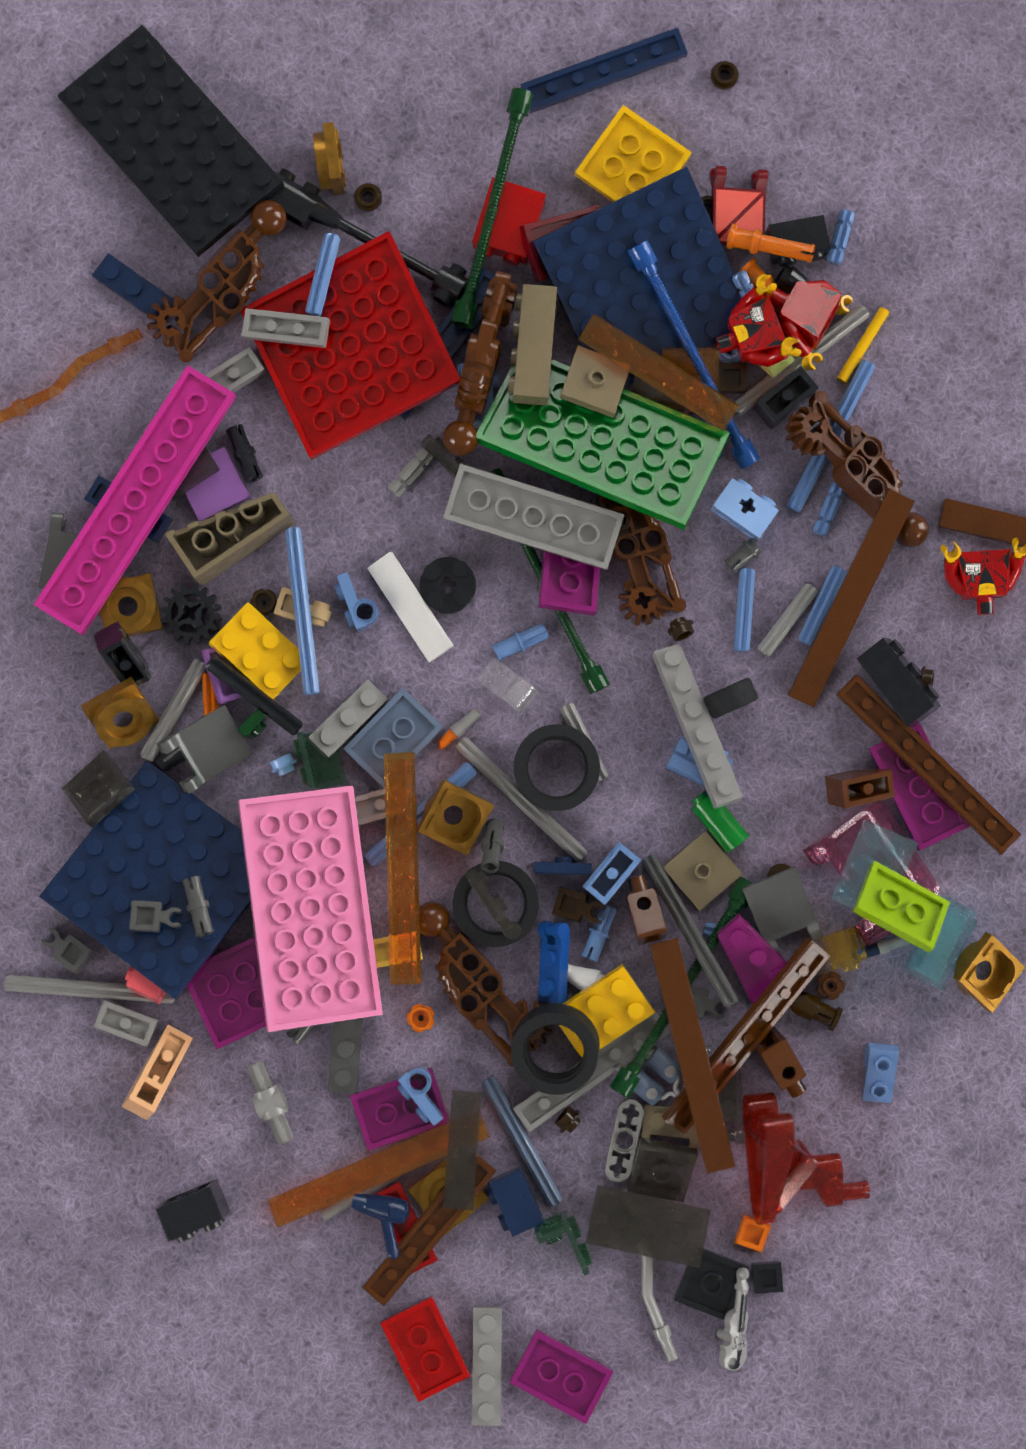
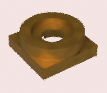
[313,122,347,195]
[99,573,164,637]
[81,677,159,750]
[416,779,494,856]
[952,932,1025,1013]
[408,1153,489,1235]

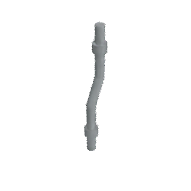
[616,1189,678,1362]

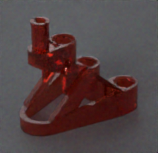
[743,1092,870,1225]

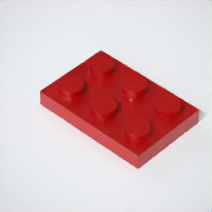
[380,1295,471,1402]

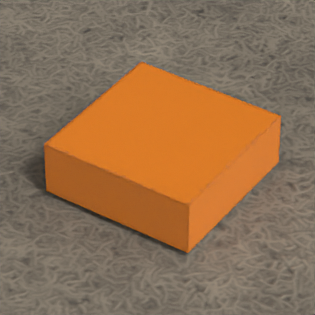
[734,1214,771,1253]

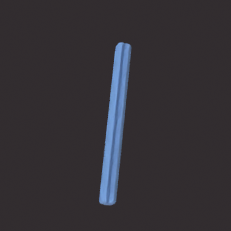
[787,360,875,513]
[285,527,319,695]

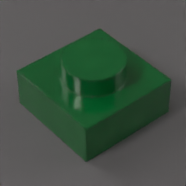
[238,709,268,738]

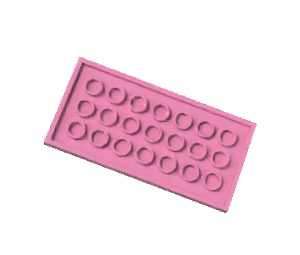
[238,786,383,1032]

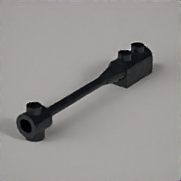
[267,168,468,308]

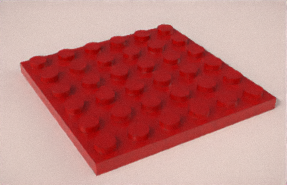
[241,231,460,460]

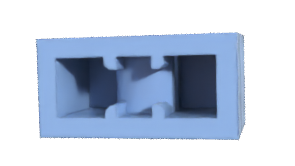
[711,478,779,542]

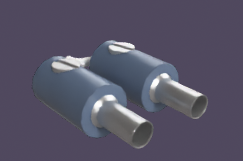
[613,1038,681,1105]

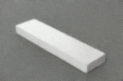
[367,552,454,662]

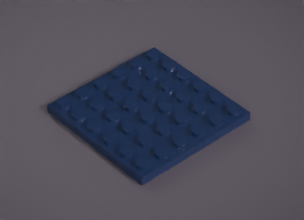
[532,166,741,388]
[39,760,251,1000]

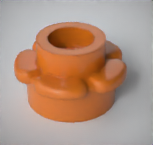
[406,1004,435,1032]

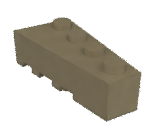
[508,284,557,406]
[164,492,295,586]

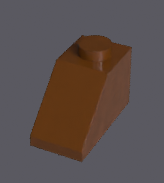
[825,769,895,809]

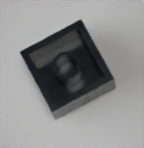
[156,1179,230,1243]

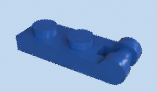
[538,921,570,1003]

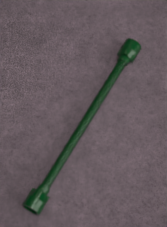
[451,88,534,329]
[489,468,610,695]
[609,877,752,1099]

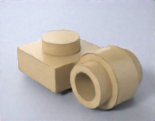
[273,587,331,627]

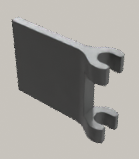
[38,512,78,589]
[156,705,252,794]
[742,866,824,955]

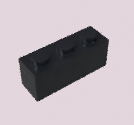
[856,638,941,727]

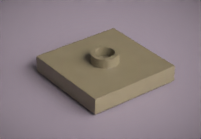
[559,346,631,418]
[662,831,742,911]

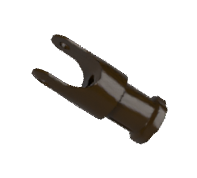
[789,991,843,1032]

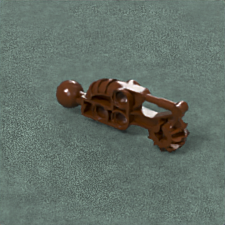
[146,200,287,363]
[442,271,518,456]
[784,391,929,547]
[595,495,686,626]
[414,901,553,1067]

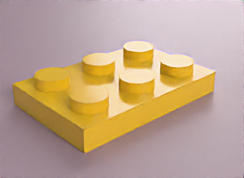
[208,602,301,700]
[559,964,655,1058]

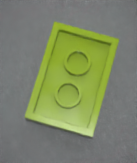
[852,861,950,953]

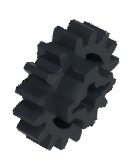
[160,583,223,645]

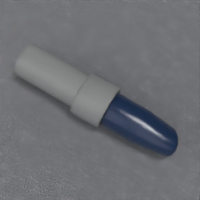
[855,936,910,959]

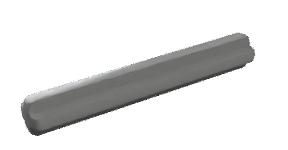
[140,659,207,762]

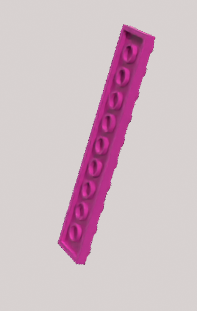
[33,365,237,636]

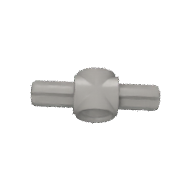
[247,1061,293,1144]

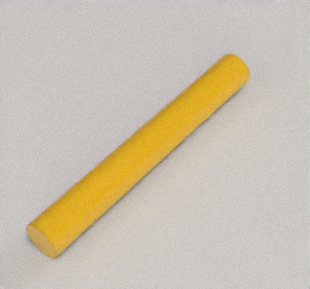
[836,307,890,384]

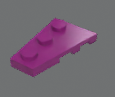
[718,914,788,1005]

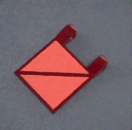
[709,166,769,245]

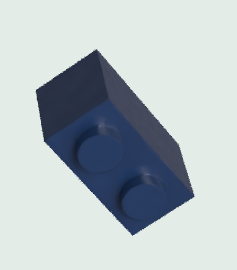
[486,1166,544,1237]

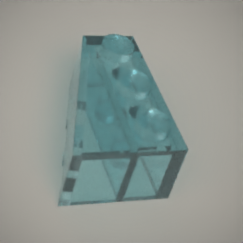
[901,896,977,990]

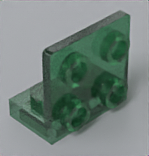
[293,731,348,790]
[534,1210,593,1276]

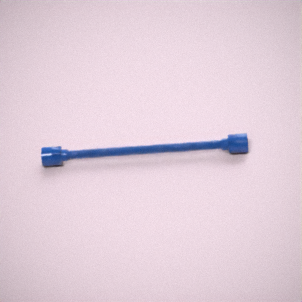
[627,240,760,469]

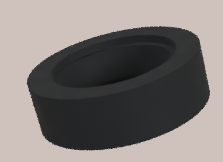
[514,724,600,811]
[453,861,539,947]
[511,1003,600,1095]

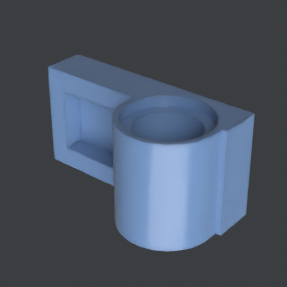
[334,572,379,632]
[862,1042,899,1103]
[397,1067,444,1125]

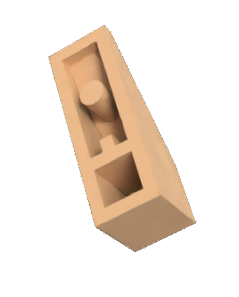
[121,1025,193,1120]

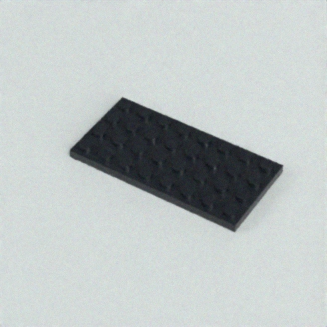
[57,24,284,257]

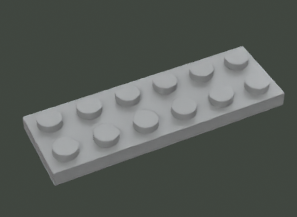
[443,464,624,570]

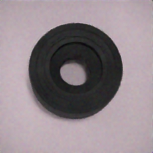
[703,678,758,719]

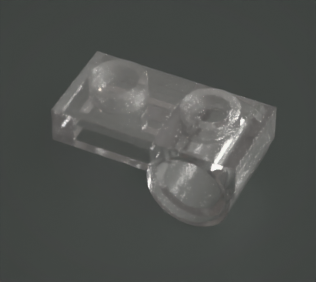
[477,657,539,715]

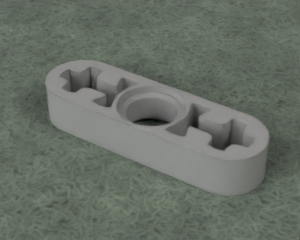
[605,1098,644,1182]

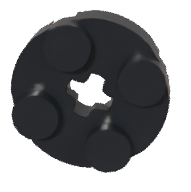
[419,557,476,614]

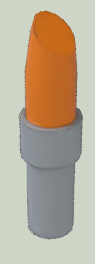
[438,708,481,750]

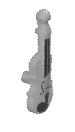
[717,1268,749,1371]

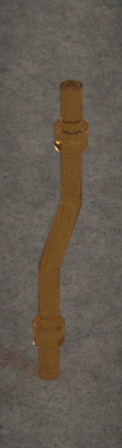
[0,328,143,424]

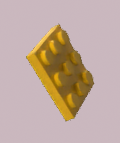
[574,105,692,202]

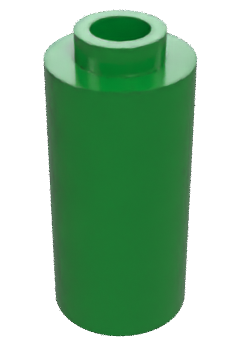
[691,791,749,853]

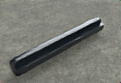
[206,656,303,735]

